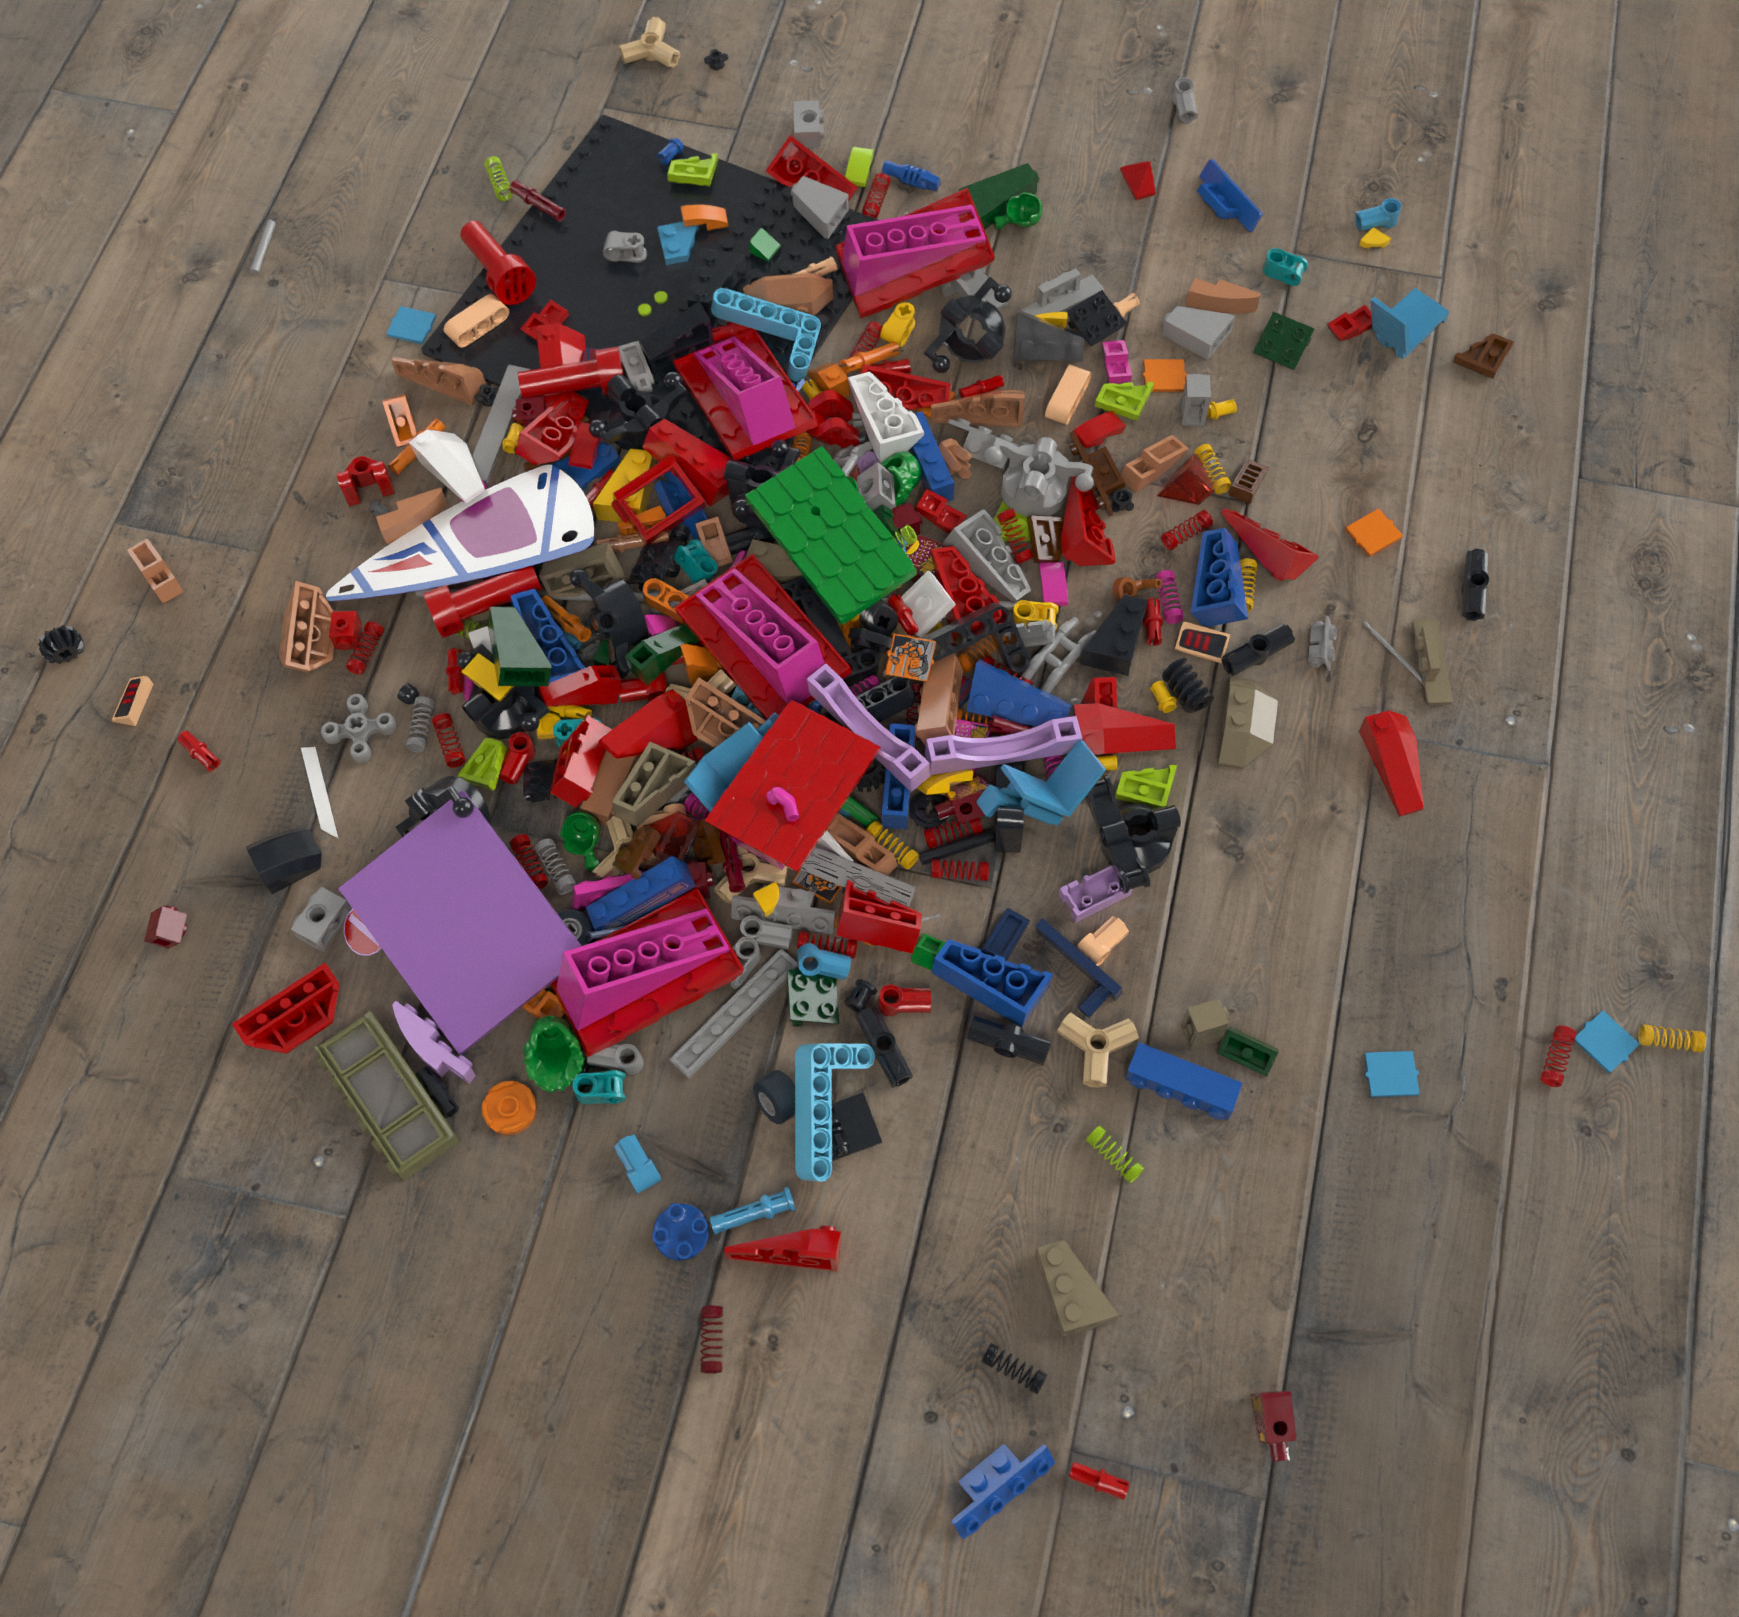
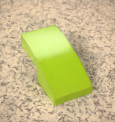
[845,147,874,187]

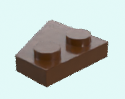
[1453,333,1514,379]
[1027,515,1064,563]
[692,818,726,865]
[612,825,661,880]

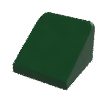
[593,640,612,666]

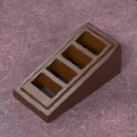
[1229,459,1269,504]

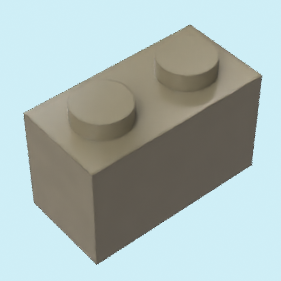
[1181,999,1230,1050]

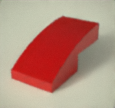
[521,300,570,342]
[1327,305,1372,342]
[1073,411,1126,448]
[569,422,601,469]
[916,489,967,534]

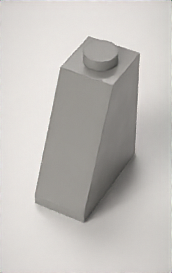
[791,176,849,239]
[1162,306,1235,360]

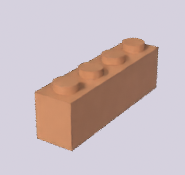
[915,653,963,746]
[580,723,641,826]

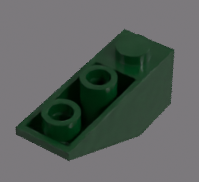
[625,624,699,686]

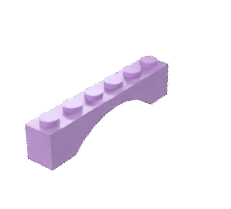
[807,663,930,792]
[925,716,1082,775]

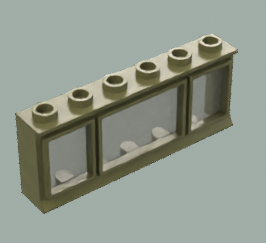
[315,1010,460,1181]

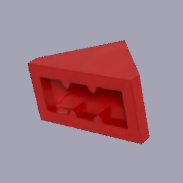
[1120,161,1156,200]
[1081,677,1117,708]

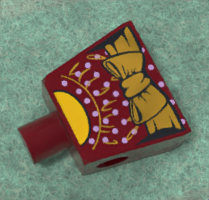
[906,536,949,583]
[934,775,997,823]
[1251,1391,1296,1462]

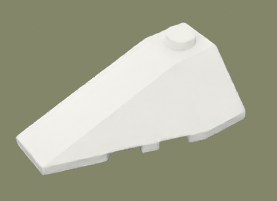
[848,372,924,463]
[409,429,485,504]

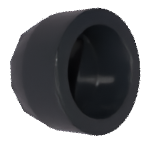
[397,683,419,705]

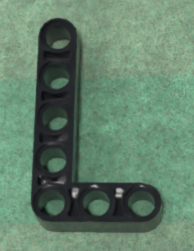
[922,603,1030,672]
[821,676,916,727]
[995,761,1024,853]

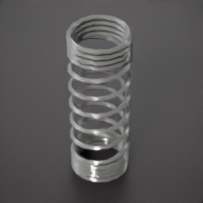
[405,696,435,753]
[534,838,576,894]

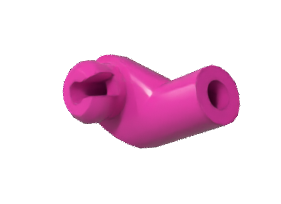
[766,787,799,822]

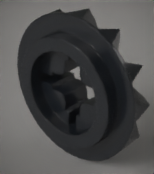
[909,792,948,829]

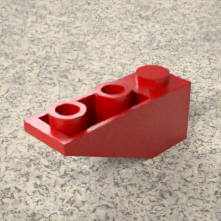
[539,665,621,707]

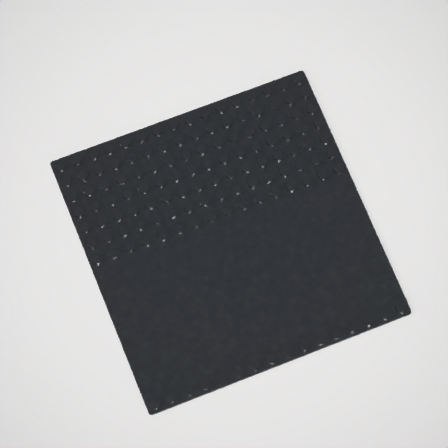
[421,115,878,461]

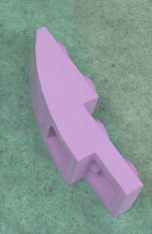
[392,1001,476,1084]

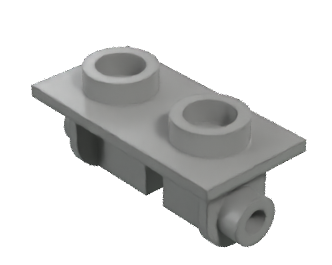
[1308,616,1337,671]
[1004,620,1057,647]

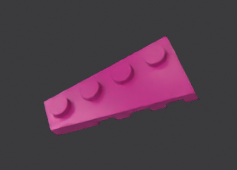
[570,871,646,911]

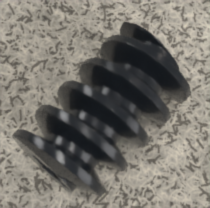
[859,599,898,636]
[1162,658,1214,713]

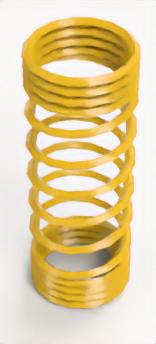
[1194,444,1232,494]
[1240,558,1257,612]
[866,821,919,870]
[1638,1024,1706,1053]

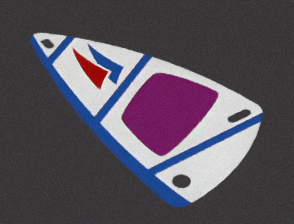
[326,465,594,601]

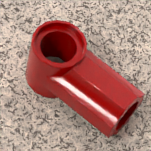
[619,672,668,703]
[498,732,536,785]
[878,984,931,1016]

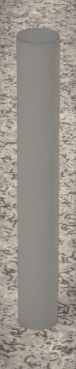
[250,219,276,275]

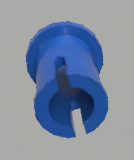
[657,138,684,165]

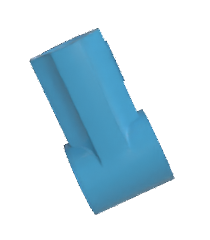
[1355,198,1401,231]
[797,943,851,980]
[614,1135,662,1194]

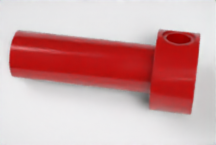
[460,221,536,305]
[518,346,625,398]
[423,566,542,639]

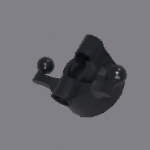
[924,276,1012,373]
[589,372,689,450]
[724,440,801,527]
[570,568,649,678]
[457,643,550,739]
[395,776,491,837]

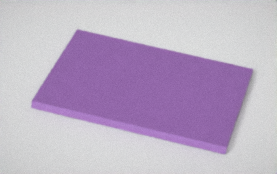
[338,790,581,1055]

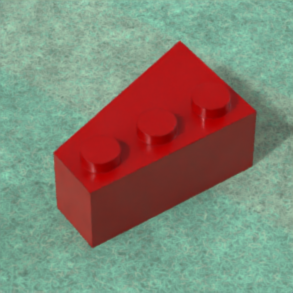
[550,715,612,808]
[836,880,922,954]

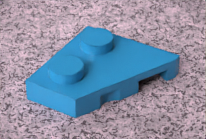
[657,222,699,265]

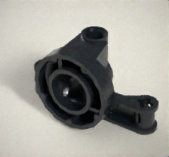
[1085,774,1181,894]

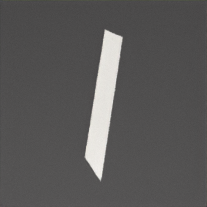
[301,747,338,838]

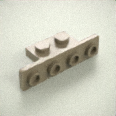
[1412,618,1453,705]

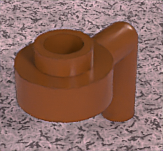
[1112,577,1162,601]

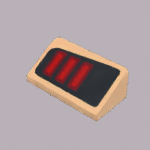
[1175,622,1230,664]
[112,676,154,726]

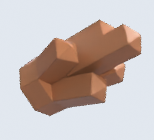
[938,438,973,480]

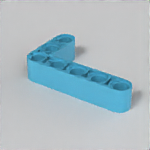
[711,288,821,382]
[795,1044,875,1182]

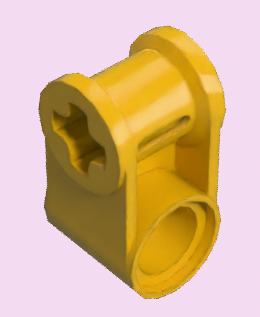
[880,302,916,347]
[1012,600,1059,631]

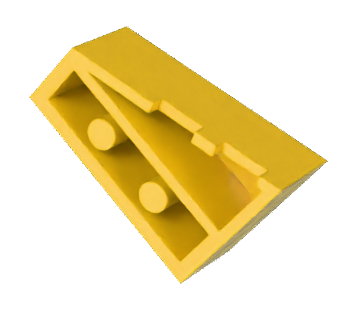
[593,449,656,522]

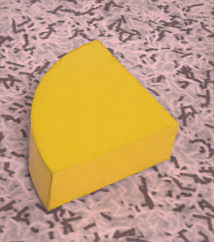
[1359,227,1391,249]
[753,882,779,917]

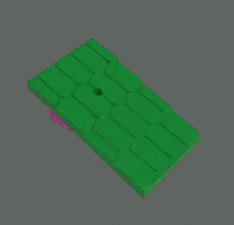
[745,446,917,626]

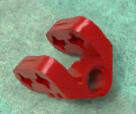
[805,390,860,448]
[336,456,395,507]

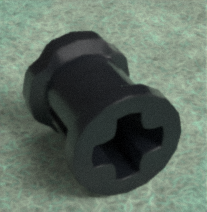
[844,979,878,1013]

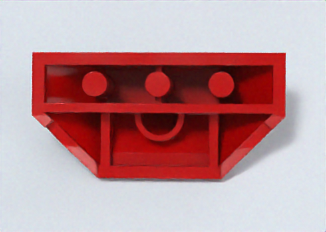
[232,963,340,1054]

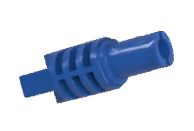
[882,160,940,191]

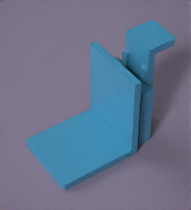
[1370,288,1449,359]
[684,713,779,812]
[977,740,1106,826]

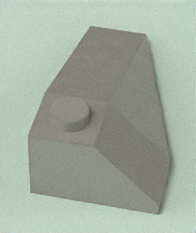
[942,509,1031,603]

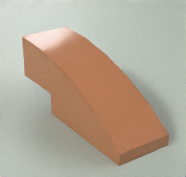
[1186,278,1261,314]
[1121,435,1189,492]
[376,487,447,544]
[127,538,184,604]
[827,813,898,875]

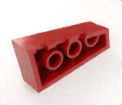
[643,419,733,507]

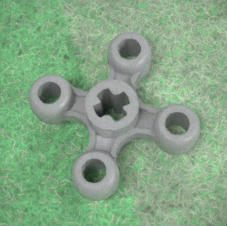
[321,694,397,763]

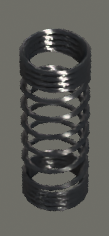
[665,525,690,578]
[981,1342,1047,1395]

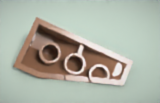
[391,357,486,406]
[931,389,1025,427]

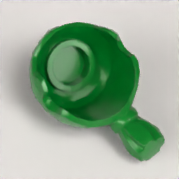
[993,192,1043,229]
[560,812,600,871]

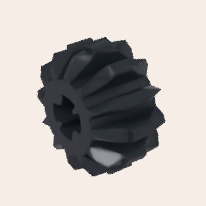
[38,625,84,664]

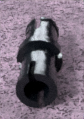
[415,1066,459,1118]

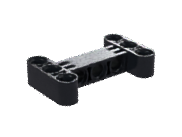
[780,576,879,687]

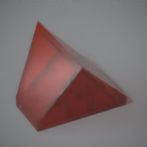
[1157,453,1215,505]
[647,811,700,861]

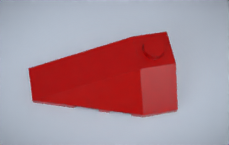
[765,135,859,201]
[537,323,586,410]
[855,364,951,410]
[515,391,589,465]
[1061,476,1116,566]
[1221,509,1319,581]
[931,546,1002,642]
[598,689,698,759]
[1073,703,1176,754]
[1359,710,1424,817]
[724,1225,842,1272]

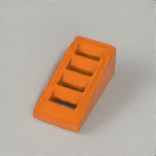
[617,506,666,536]

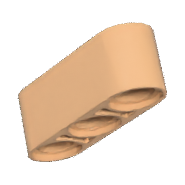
[444,294,509,348]
[1045,365,1092,425]

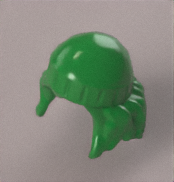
[865,451,922,510]
[523,1016,585,1093]

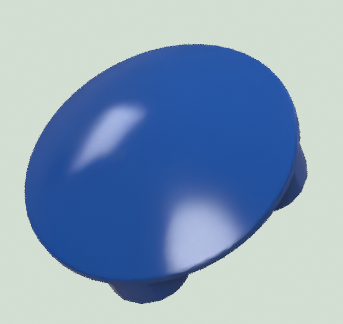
[652,1203,709,1261]

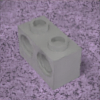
[1181,374,1211,426]

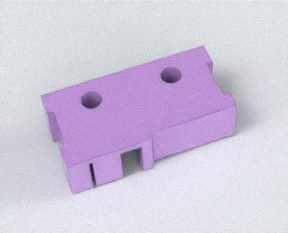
[1058,865,1133,923]

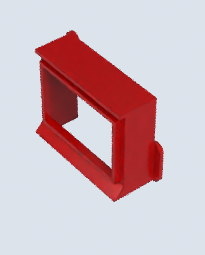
[611,454,707,545]

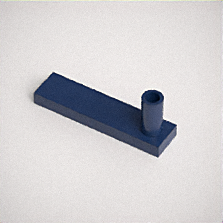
[1035,918,1122,1018]

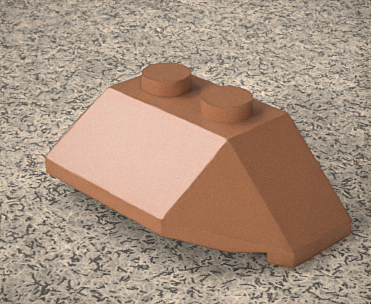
[743,273,833,317]
[279,581,334,673]
[685,678,766,748]

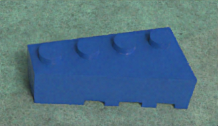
[1191,528,1248,627]
[511,589,585,687]
[967,659,1072,727]
[932,939,1053,1028]

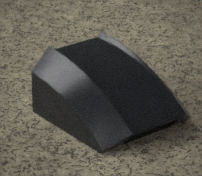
[246,829,321,895]

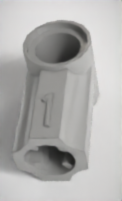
[1172,77,1198,124]
[740,916,793,950]
[587,1044,644,1075]

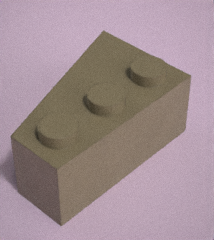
[746,539,811,590]
[539,542,628,597]
[612,742,696,827]
[1035,1240,1119,1338]

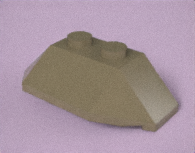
[1218,677,1278,769]

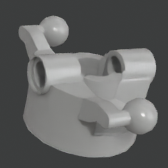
[984,437,1094,517]

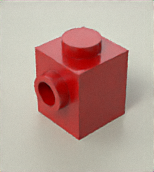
[329,611,362,650]

